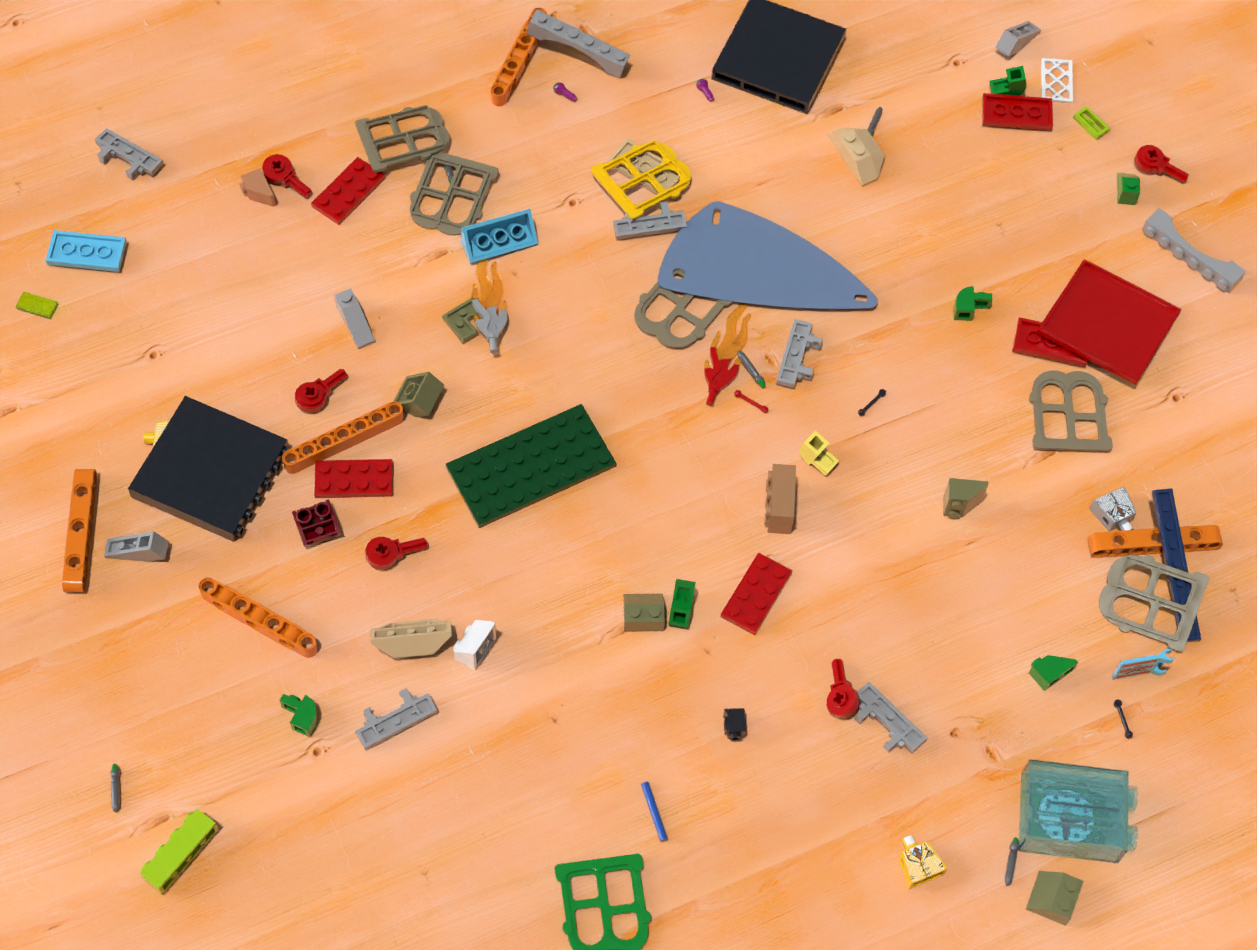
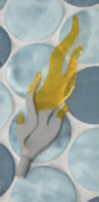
[471,258,507,354]

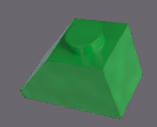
[1117,173,1140,205]
[1029,655,1078,691]

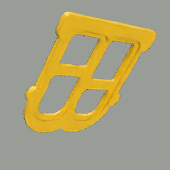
[591,140,691,220]

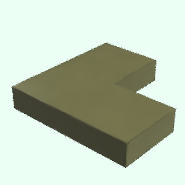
[442,297,479,344]

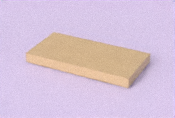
[606,138,680,195]

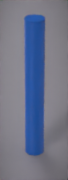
[641,782,668,842]

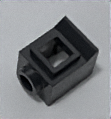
[723,708,746,741]

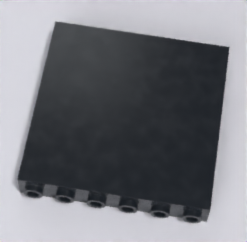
[711,0,846,114]
[128,396,290,542]

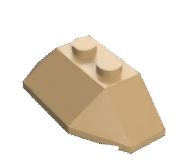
[827,127,885,187]
[370,619,452,658]

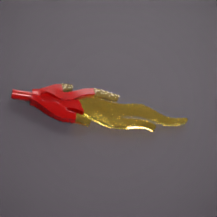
[704,303,751,406]

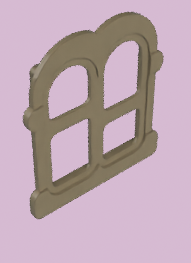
[355,105,450,173]
[410,152,499,236]
[634,268,733,349]
[1029,371,1113,452]
[1099,555,1209,652]

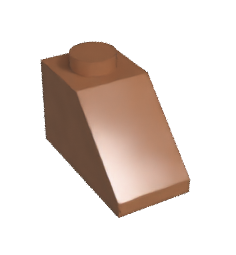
[239,168,276,207]

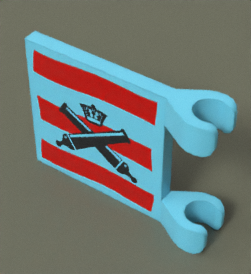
[1112,648,1175,680]

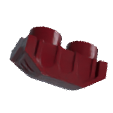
[292,499,341,547]

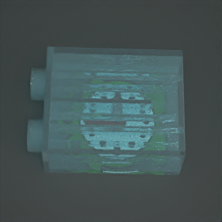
[1019,759,1138,863]

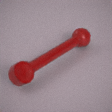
[734,390,769,413]

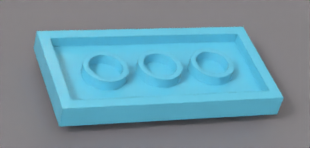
[45,230,127,272]

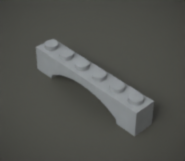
[526,10,630,79]
[1142,208,1246,294]

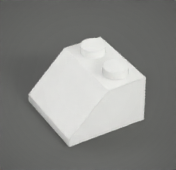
[453,620,496,671]

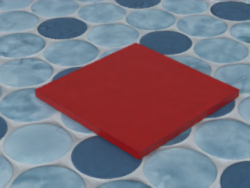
[1036,259,1182,385]

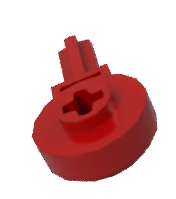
[1134,145,1189,183]
[262,154,312,198]
[295,369,348,413]
[365,537,427,569]
[826,659,860,719]

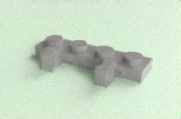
[95,128,163,180]
[613,202,687,240]
[776,319,822,388]
[854,682,927,753]
[355,688,438,750]

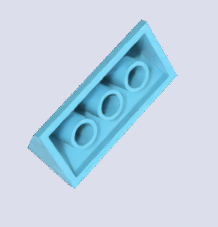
[461,208,538,263]

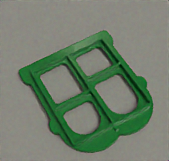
[555,854,651,950]

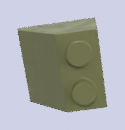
[394,372,444,417]
[943,478,988,519]
[623,593,665,632]
[1026,871,1083,926]

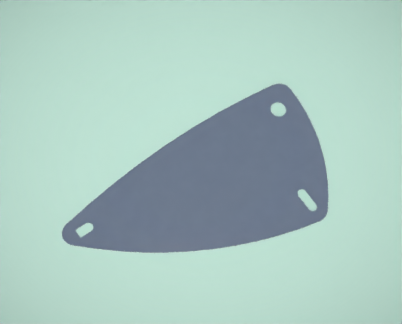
[658,201,878,309]

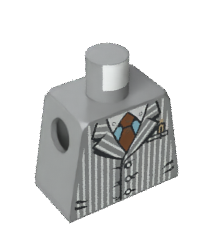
[1089,486,1136,531]

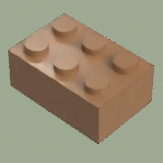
[764,464,796,534]

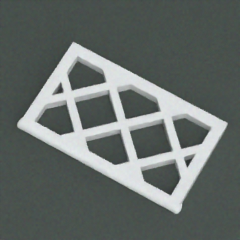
[1041,58,1073,104]

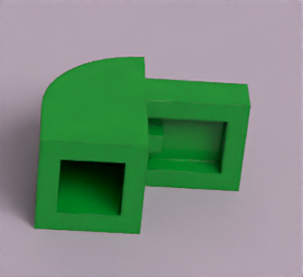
[989,66,1027,96]
[953,286,993,321]
[668,579,696,628]
[279,694,318,737]

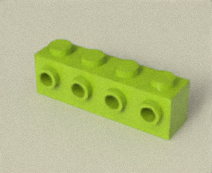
[140,809,219,895]

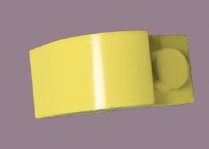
[799,430,839,476]

